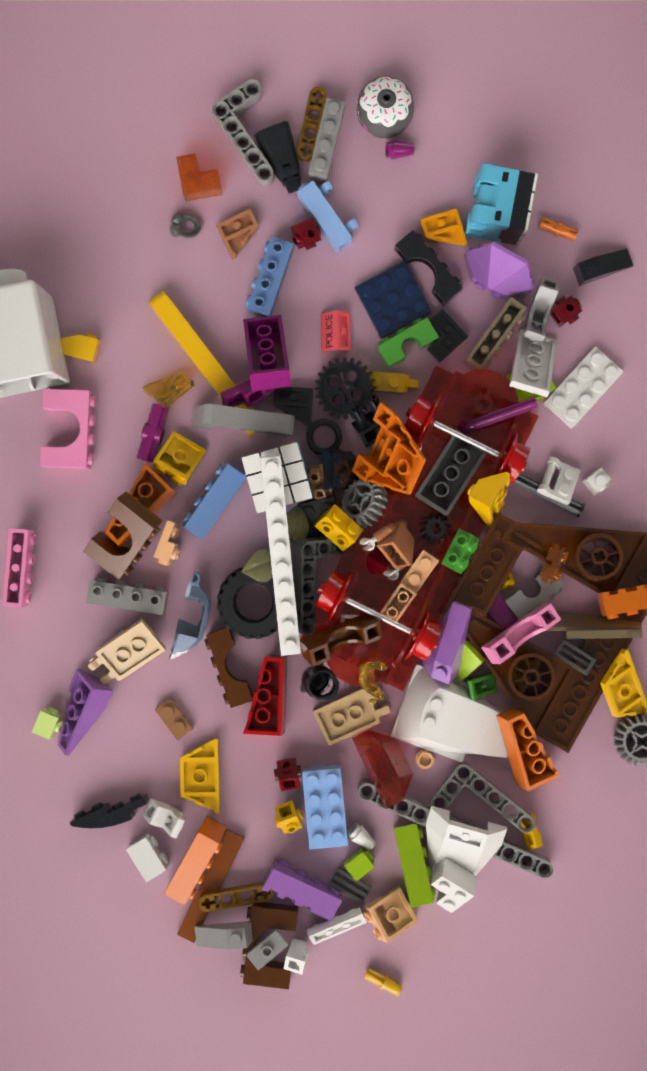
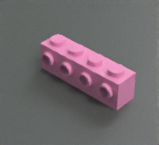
[2,528,36,607]

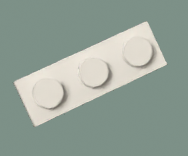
[307,907,367,945]

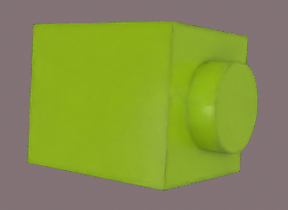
[344,847,375,882]

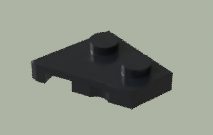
[274,387,313,426]

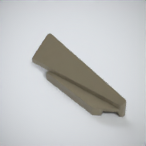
[546,611,642,639]

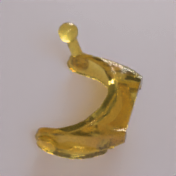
[359,660,387,706]

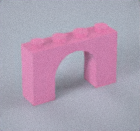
[40,389,96,469]

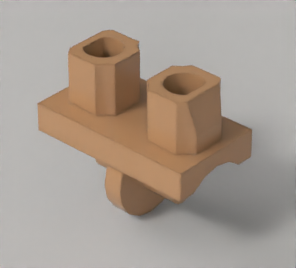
[305,463,335,499]

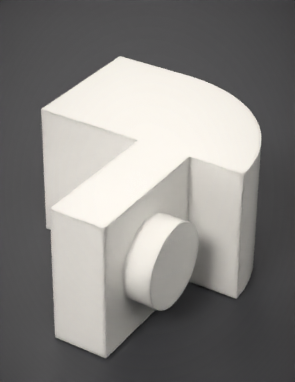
[143,799,185,838]

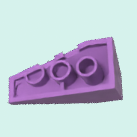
[422,601,472,684]
[58,669,113,756]

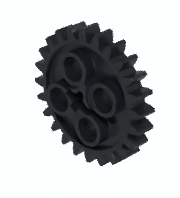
[314,357,377,420]

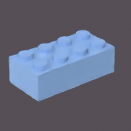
[302,764,348,850]

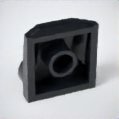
[322,449,358,489]

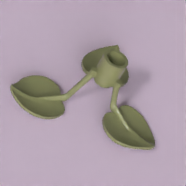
[242,506,309,587]

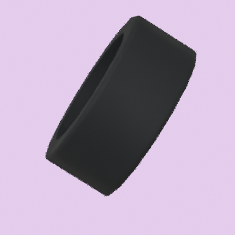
[306,418,342,455]

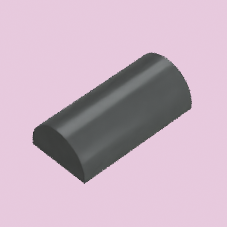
[414,429,487,516]

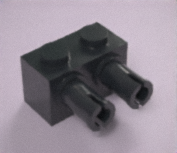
[350,394,381,448]

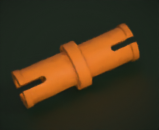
[538,216,579,241]

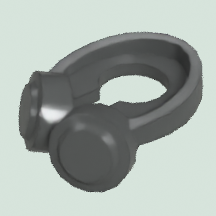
[170,212,201,238]

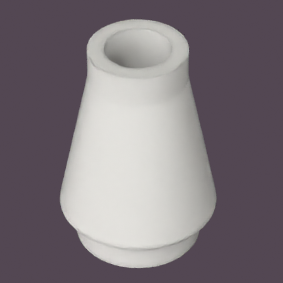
[347,823,376,851]

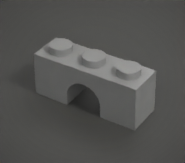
[503,566,565,620]

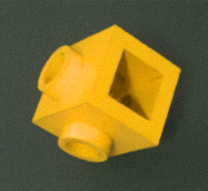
[274,800,304,834]

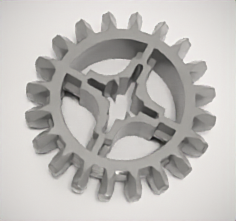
[339,478,388,528]
[613,714,647,766]

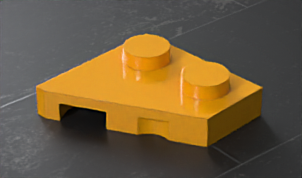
[420,208,468,246]

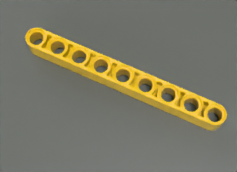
[148,290,256,437]

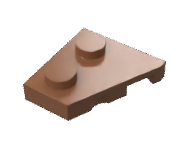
[216,209,259,260]

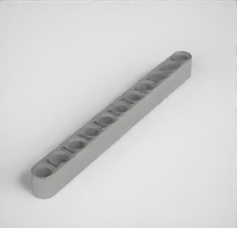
[358,779,554,878]

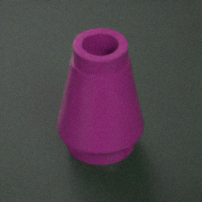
[385,140,414,160]

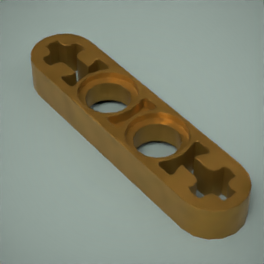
[297,86,326,162]
[198,882,274,912]

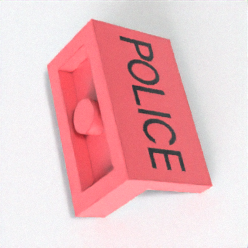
[321,310,351,352]

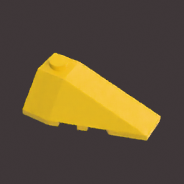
[468,472,510,529]

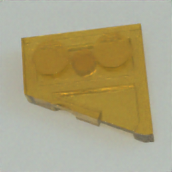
[142,372,195,408]

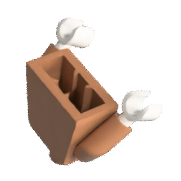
[359,519,415,580]

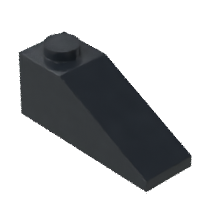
[573,248,633,287]

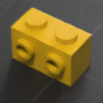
[314,504,364,551]

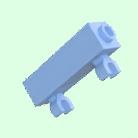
[297,180,359,253]

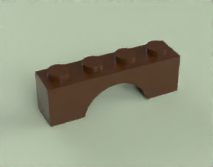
[299,613,383,667]
[204,627,253,708]

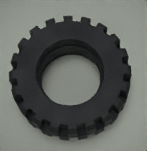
[217,567,278,639]

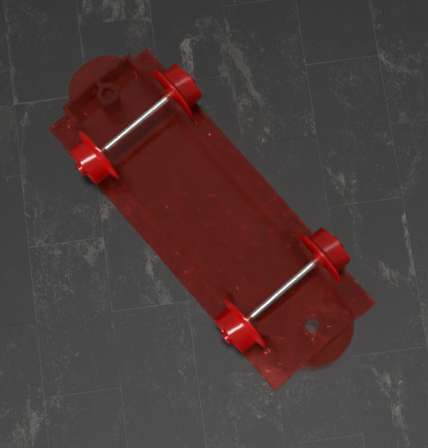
[300,365,539,691]

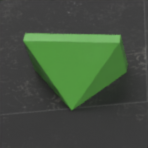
[465,673,498,700]

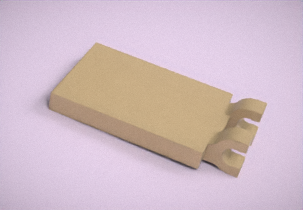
[88,619,166,685]
[313,686,391,746]

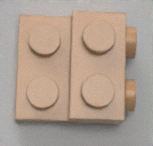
[154,520,181,566]
[364,886,418,943]

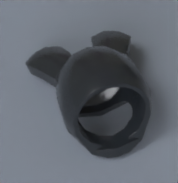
[300,663,339,700]

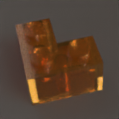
[176,153,223,201]

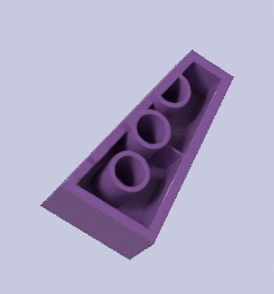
[262,858,342,921]

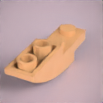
[380,549,439,622]

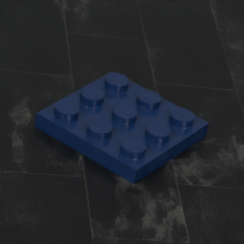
[354,261,432,339]

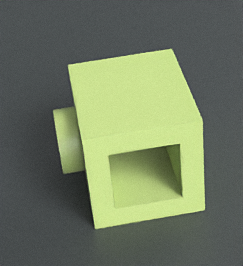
[32,707,63,740]

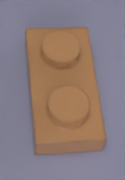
[155,698,193,740]

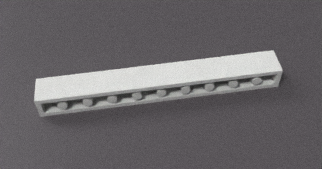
[260,454,301,656]

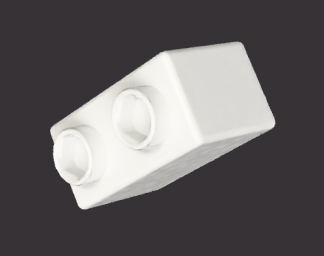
[0,269,70,398]

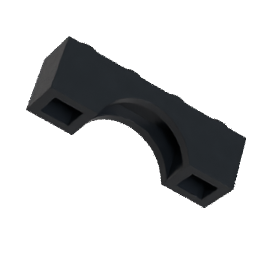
[394,230,463,307]

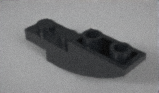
[69,793,149,829]

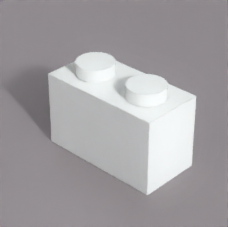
[126,833,169,883]

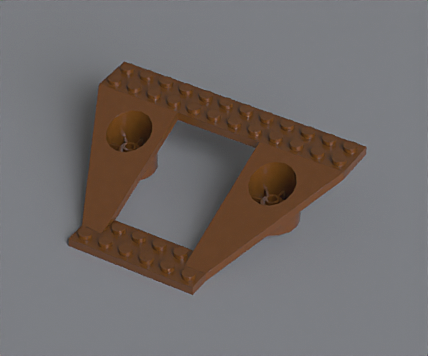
[441,513,647,753]

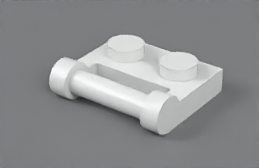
[537,457,581,505]

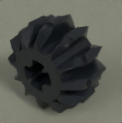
[419,512,452,545]

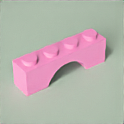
[481,603,561,664]

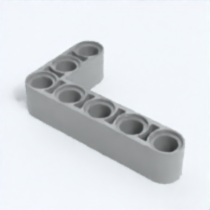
[212,79,274,187]
[191,404,295,436]
[431,763,535,833]

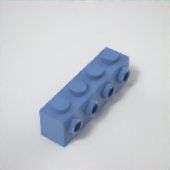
[245,236,294,317]
[182,462,246,540]

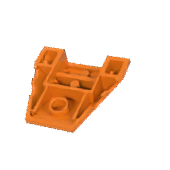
[352,402,426,495]

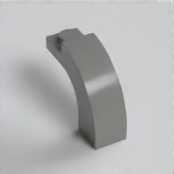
[523,277,560,342]

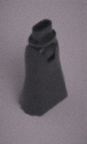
[254,121,301,194]

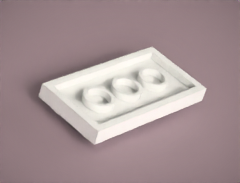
[509,329,557,397]
[543,346,624,429]

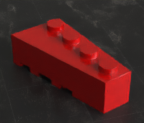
[243,655,287,736]

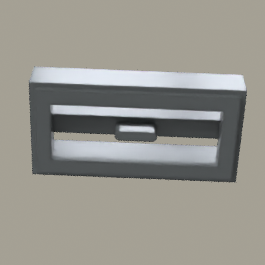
[553,638,597,676]
[329,867,372,904]

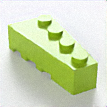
[394,823,437,908]

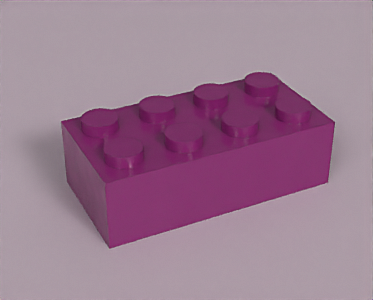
[243,315,291,391]

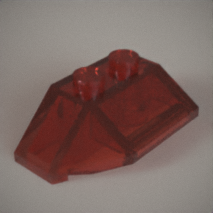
[352,730,413,809]

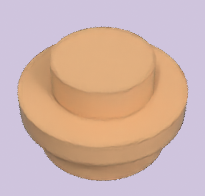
[415,749,434,769]

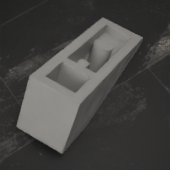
[194,921,253,949]

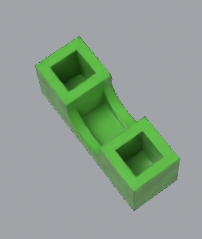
[377,317,439,369]

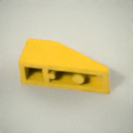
[60,333,101,363]

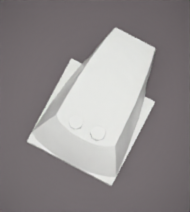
[390,664,508,763]

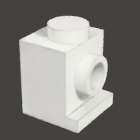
[582,467,611,496]
[284,938,309,974]

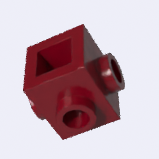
[290,218,322,250]
[550,295,582,328]
[274,758,302,791]

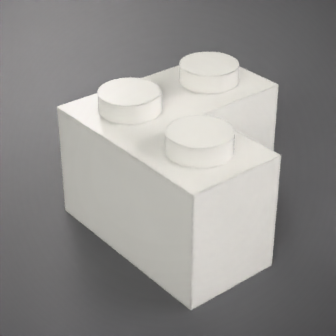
[431,858,478,913]

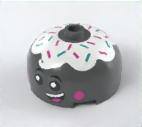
[357,76,414,139]

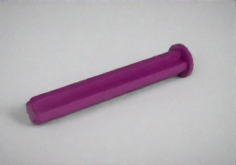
[461,397,538,435]

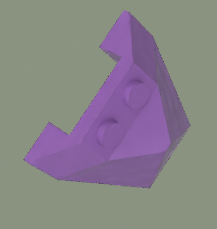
[464,241,535,300]

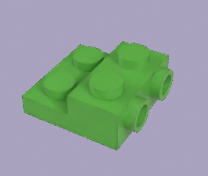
[441,529,479,575]

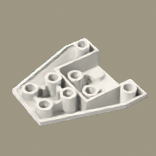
[426,806,507,877]

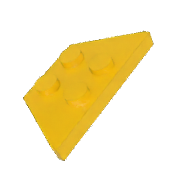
[600,648,647,717]
[180,738,220,814]

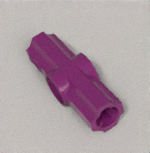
[137,403,169,463]

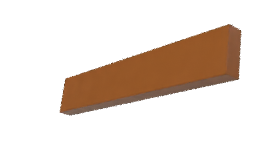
[177,829,245,943]

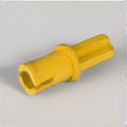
[364,968,402,996]

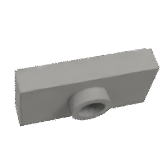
[246,928,289,970]

